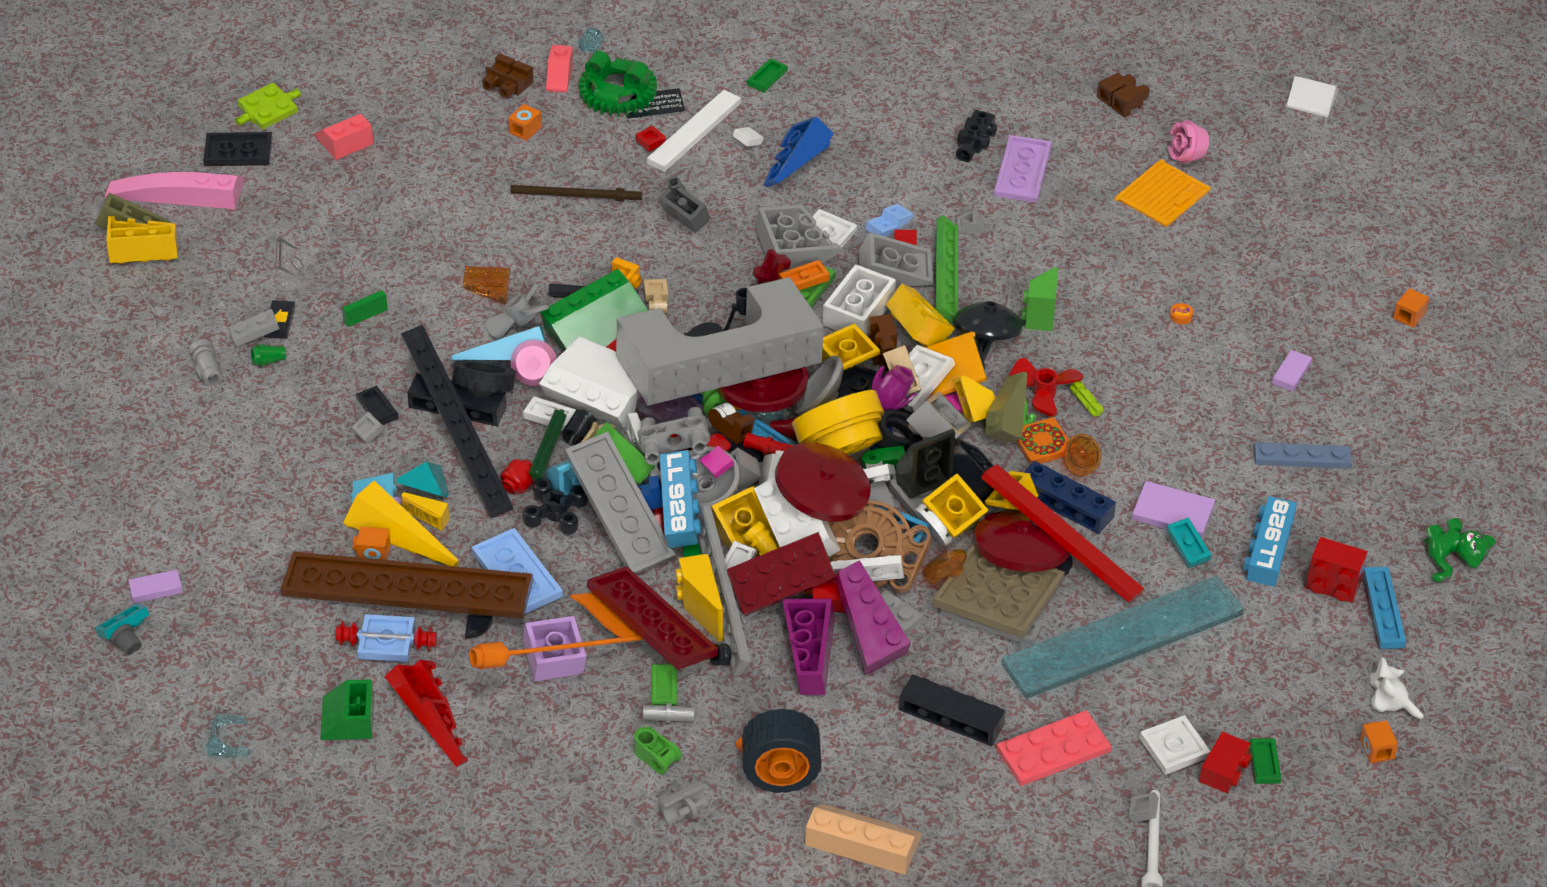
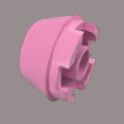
[1168,120,1209,164]
[511,340,557,386]

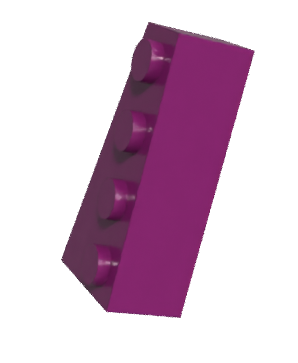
[836,560,911,675]
[782,599,835,695]

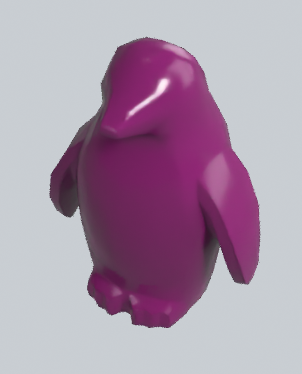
[872,365,917,411]

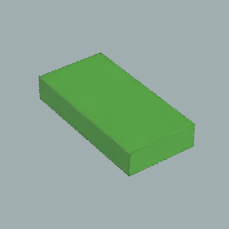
[651,664,677,706]

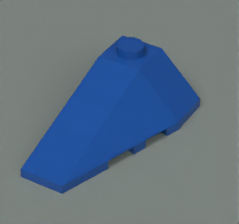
[763,117,834,187]

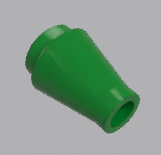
[251,344,286,367]

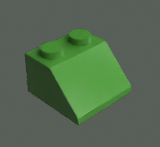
[1021,267,1058,331]

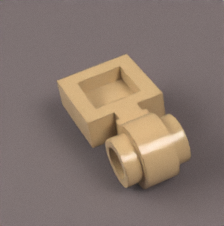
[643,279,668,314]

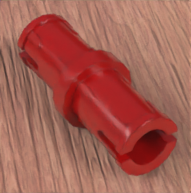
[743,432,793,455]

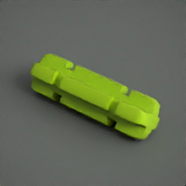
[1070,381,1104,417]

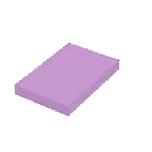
[1132,481,1215,538]

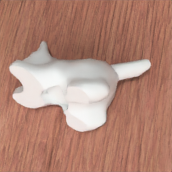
[1370,657,1424,719]

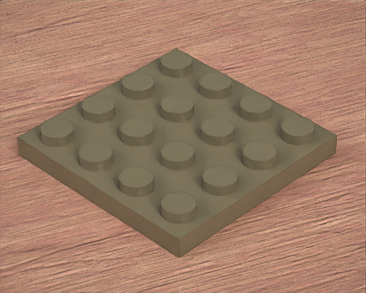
[932,543,1065,639]

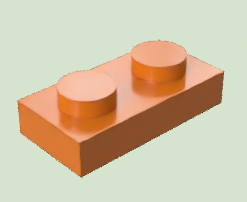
[779,260,830,291]

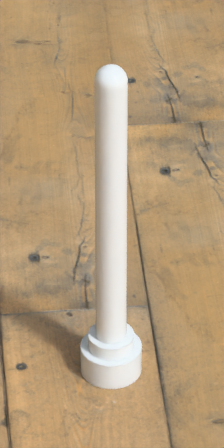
[1141,790,1163,887]

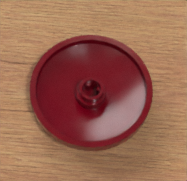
[716,367,808,412]
[775,443,871,522]
[974,510,1070,572]

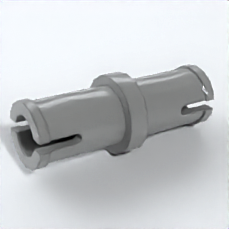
[642,703,694,724]

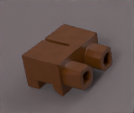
[482,53,534,99]
[1097,72,1150,118]
[867,314,898,372]

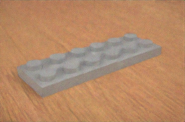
[564,432,675,574]

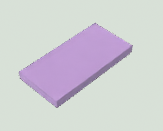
[994,135,1052,203]

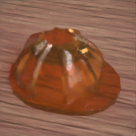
[1064,434,1102,477]

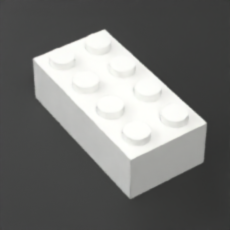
[754,476,840,557]

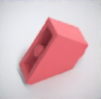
[546,45,574,92]

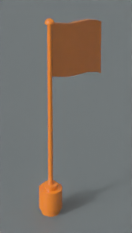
[469,592,644,670]

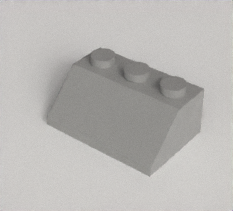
[907,391,971,438]

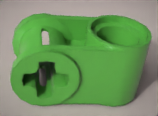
[634,726,682,775]

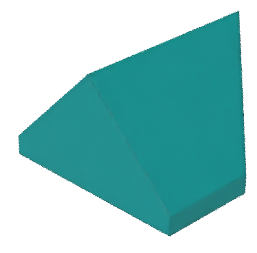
[396,461,449,498]

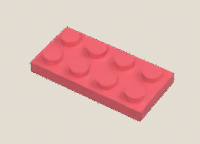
[996,710,1112,786]

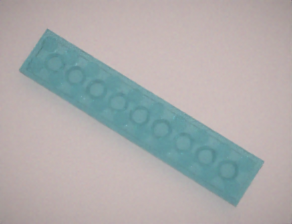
[1002,575,1244,699]

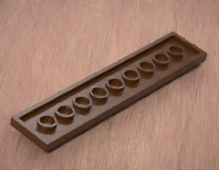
[280,552,534,619]

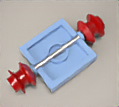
[335,614,437,662]

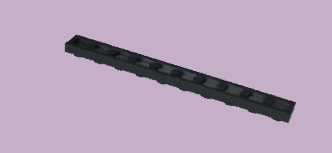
[401,325,513,518]

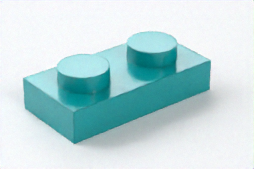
[1166,517,1211,568]
[94,603,150,640]

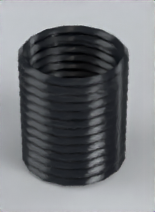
[562,410,597,446]

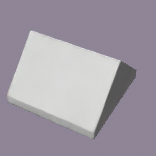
[1286,76,1339,117]

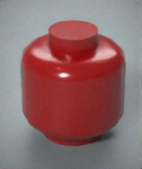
[500,459,536,495]

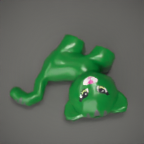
[1424,518,1496,582]

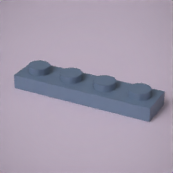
[1254,442,1352,469]

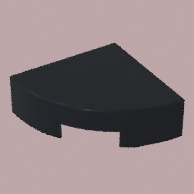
[465,615,493,639]

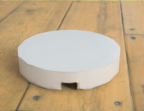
[914,504,952,547]

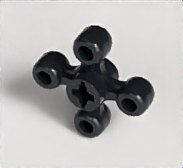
[523,478,589,535]

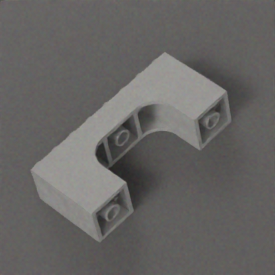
[616,277,824,406]

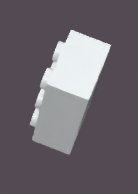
[823,264,896,336]

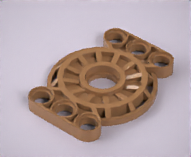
[828,500,932,593]

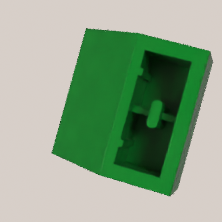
[320,679,374,740]

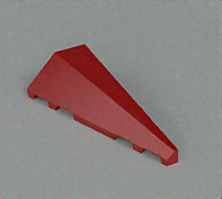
[384,660,468,767]

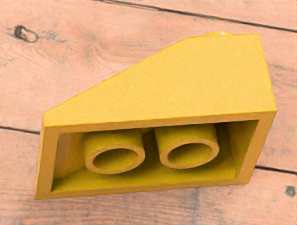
[711,486,777,557]
[675,554,723,641]

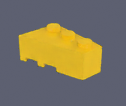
[106,216,179,264]
[886,283,955,347]

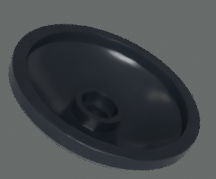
[954,301,1023,340]

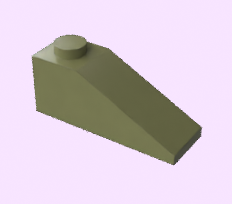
[94,193,171,229]
[985,372,1027,443]

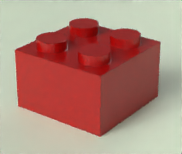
[1306,536,1368,603]

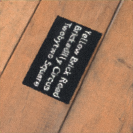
[627,88,685,119]

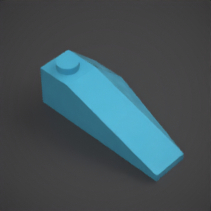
[451,326,547,360]

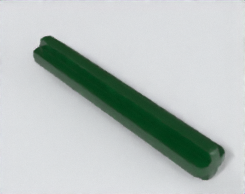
[528,409,567,480]

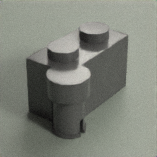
[659,176,711,233]

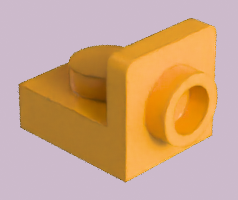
[611,257,642,289]

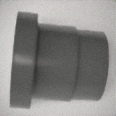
[110,624,142,656]

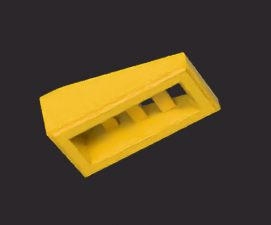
[401,492,450,531]

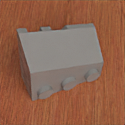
[755,205,841,272]

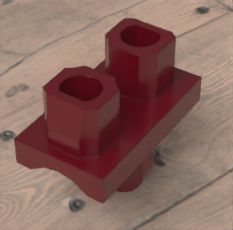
[752,249,791,285]

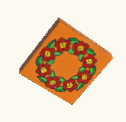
[1015,417,1074,464]

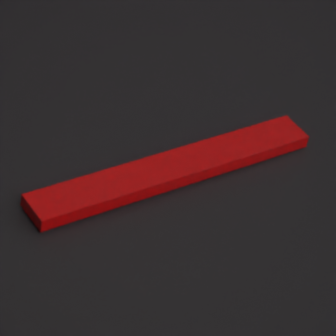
[981,464,1145,603]

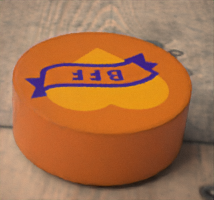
[1170,303,1193,324]

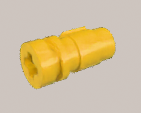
[742,521,780,556]

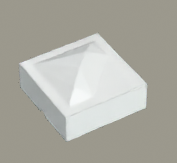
[733,127,764,147]

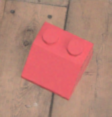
[314,114,374,160]

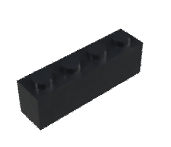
[407,373,507,427]
[899,674,1006,747]

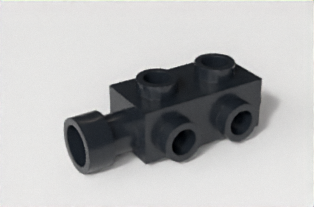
[956,110,997,163]

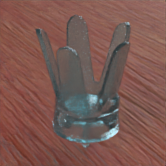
[756,408,792,425]

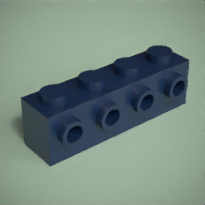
[1023,460,1116,534]

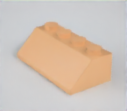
[805,804,922,875]

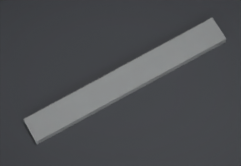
[697,505,751,676]

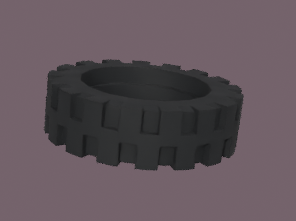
[452,360,516,393]

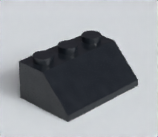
[952,438,995,507]

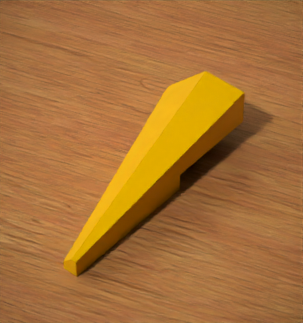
[343,480,460,567]

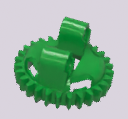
[578,50,657,117]

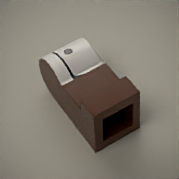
[708,403,755,444]

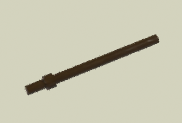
[510,185,643,202]

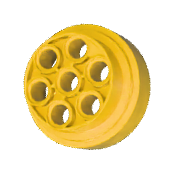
[791,390,884,455]

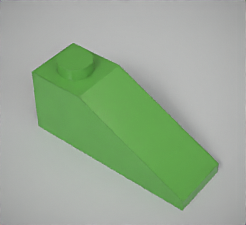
[594,422,655,485]

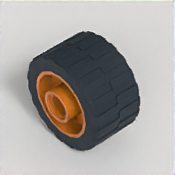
[742,709,821,793]

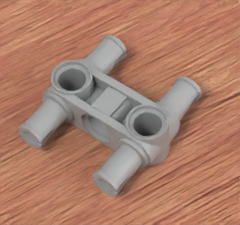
[637,407,710,465]

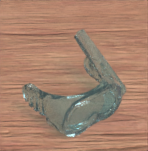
[205,714,250,757]

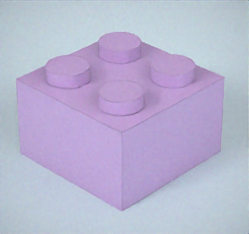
[522,616,587,681]

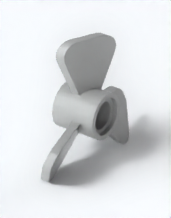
[485,282,549,340]

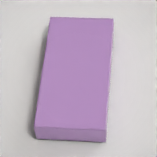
[1272,350,1312,392]
[128,569,183,603]

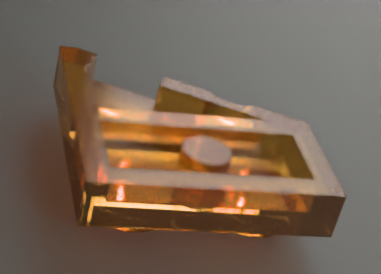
[463,266,511,304]

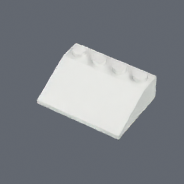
[539,337,643,429]

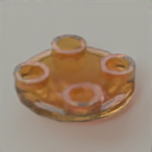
[922,549,967,584]

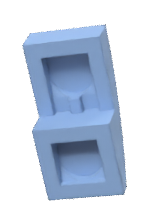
[865,204,914,237]

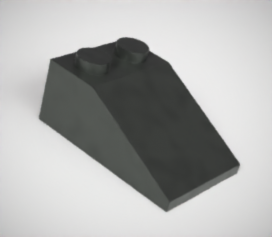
[896,428,955,498]

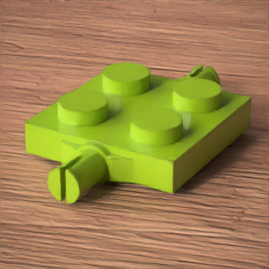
[235,82,301,130]

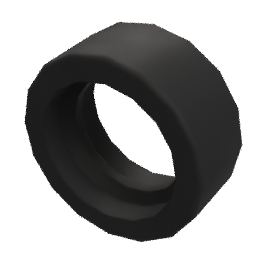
[877,409,920,452]

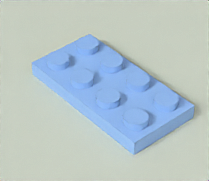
[471,528,563,614]

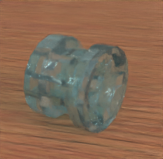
[578,28,604,54]

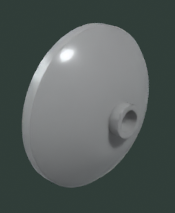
[793,356,843,416]
[689,447,740,509]

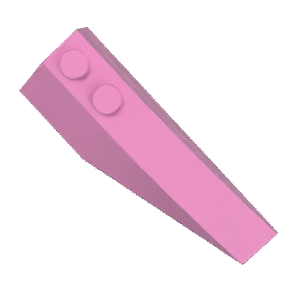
[105,172,245,209]

